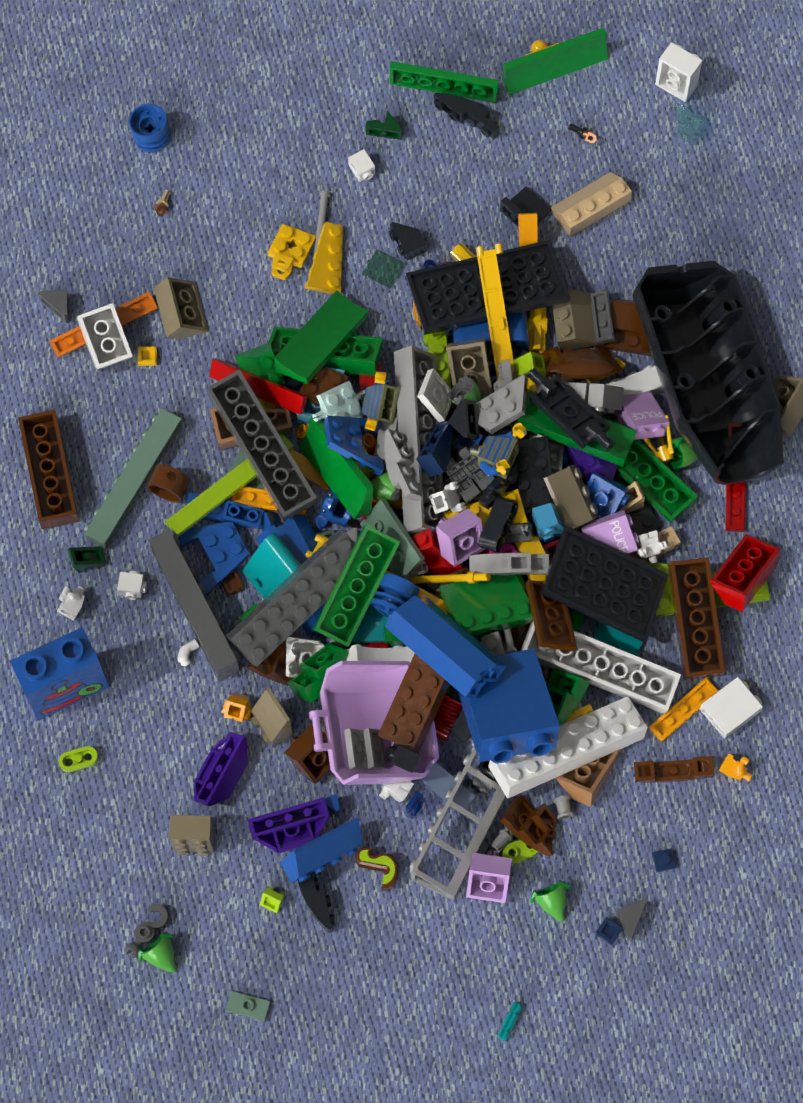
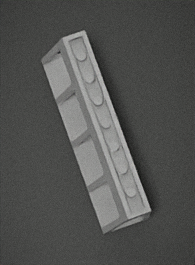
[409,743,506,901]

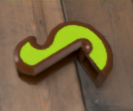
[356,847,398,892]

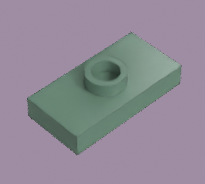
[226,991,270,1022]

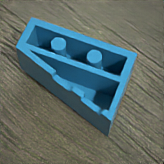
[532,503,565,546]

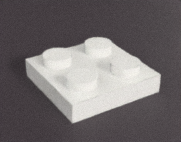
[417,368,452,422]

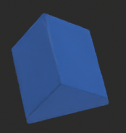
[260,512,280,532]
[324,794,340,816]

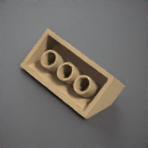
[550,172,632,237]

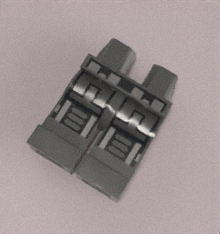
[446,447,495,505]

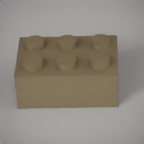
[169,815,215,856]

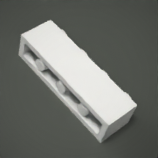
[596,365,664,416]

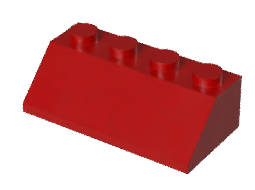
[710,534,780,612]

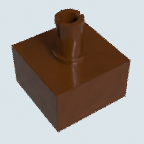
[284,724,330,785]

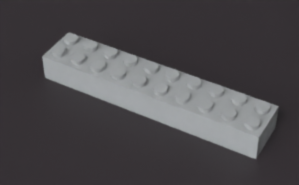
[394,345,445,535]

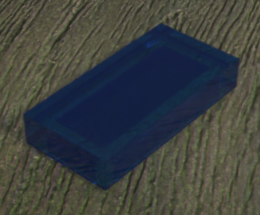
[405,791,423,819]

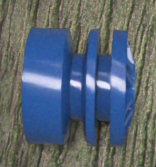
[129,104,171,153]
[370,573,420,617]

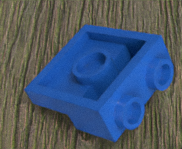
[586,472,631,519]

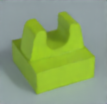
[259,886,284,914]

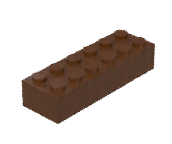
[18,410,79,529]
[668,557,725,680]
[378,653,450,754]

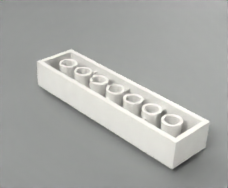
[521,620,681,714]
[489,696,648,799]

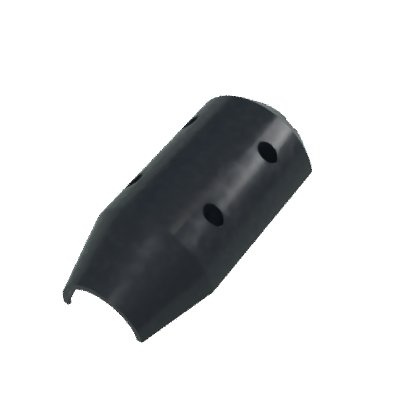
[633,261,784,485]

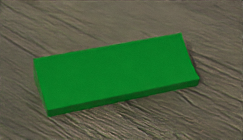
[502,27,608,95]
[390,61,499,103]
[274,290,369,384]
[268,326,383,376]
[516,390,637,467]
[299,416,374,520]
[614,419,698,523]
[313,524,400,647]

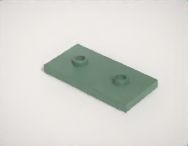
[360,499,425,580]

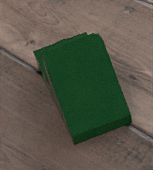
[365,111,402,140]
[67,546,107,573]

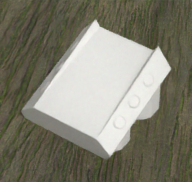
[286,636,325,677]

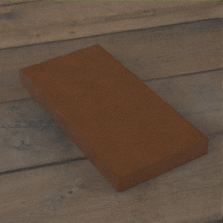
[525,580,577,651]

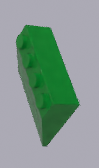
[439,574,533,637]

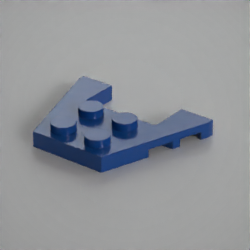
[324,415,384,476]
[173,522,249,596]

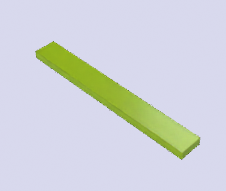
[165,433,294,537]

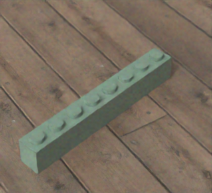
[84,409,183,550]

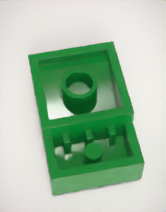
[287,643,348,703]
[546,668,590,726]

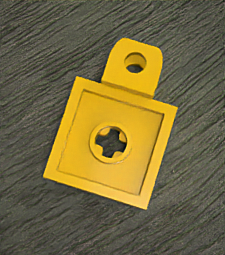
[268,224,316,280]

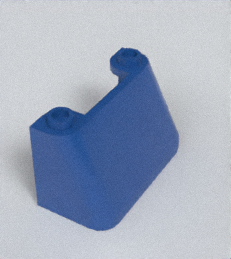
[452,312,529,352]

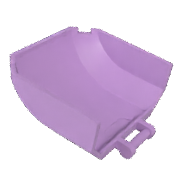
[309,661,439,785]

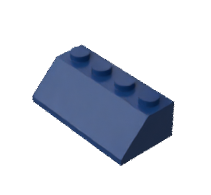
[280,817,362,883]

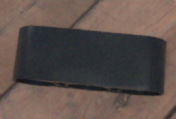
[478,496,518,553]

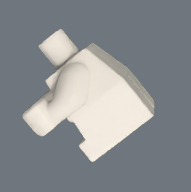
[429,481,466,514]
[636,530,668,564]
[57,586,85,621]
[379,781,414,802]

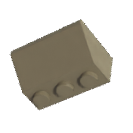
[154,277,208,339]
[552,289,597,351]
[773,376,803,437]
[543,464,598,529]

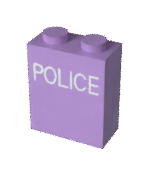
[614,392,669,440]
[580,510,639,554]

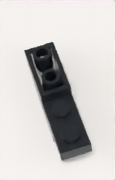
[434,92,499,140]
[298,873,335,933]

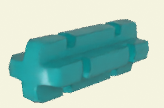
[497,1002,523,1041]

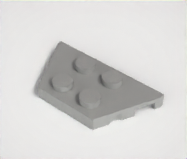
[476,374,528,434]

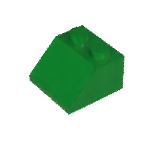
[235,342,285,385]

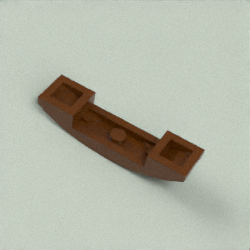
[634,756,715,783]

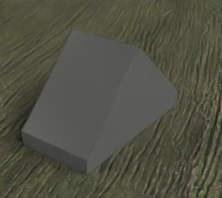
[38,290,69,323]
[616,900,646,941]

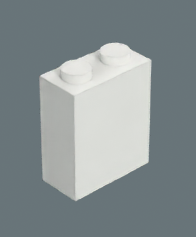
[700,677,763,739]

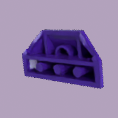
[563,444,618,485]
[193,732,248,807]
[247,797,330,854]

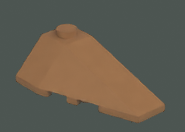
[556,748,623,807]

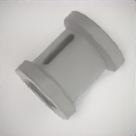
[553,796,575,820]

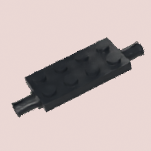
[527,368,616,451]

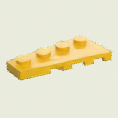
[304,222,343,295]
[444,489,528,528]

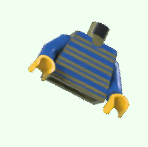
[360,371,400,431]
[470,423,526,479]

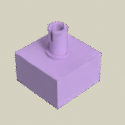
[436,509,485,567]
[466,850,512,903]

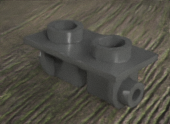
[504,523,532,544]

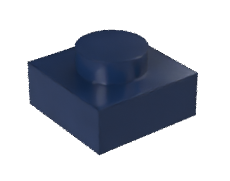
[652,848,676,873]
[595,917,623,945]

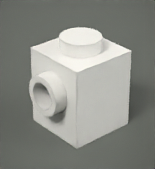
[117,571,147,600]

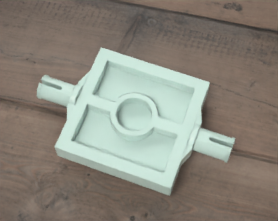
[312,381,365,422]

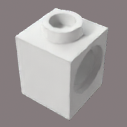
[348,149,375,182]

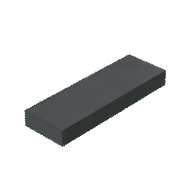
[590,289,616,345]

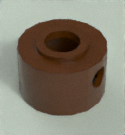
[147,464,191,503]

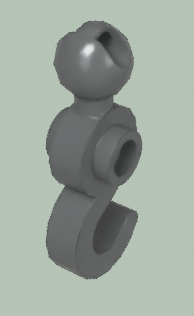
[125,904,168,958]

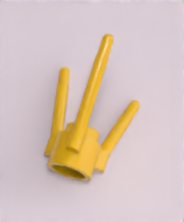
[644,415,675,463]

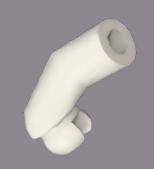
[177,639,199,667]

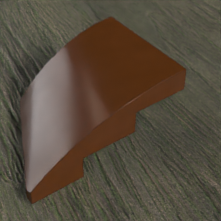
[247,640,294,686]
[500,794,557,857]

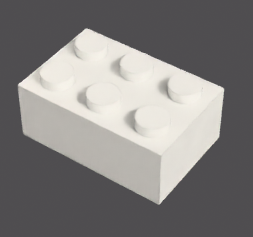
[655,42,702,102]
[77,303,133,371]

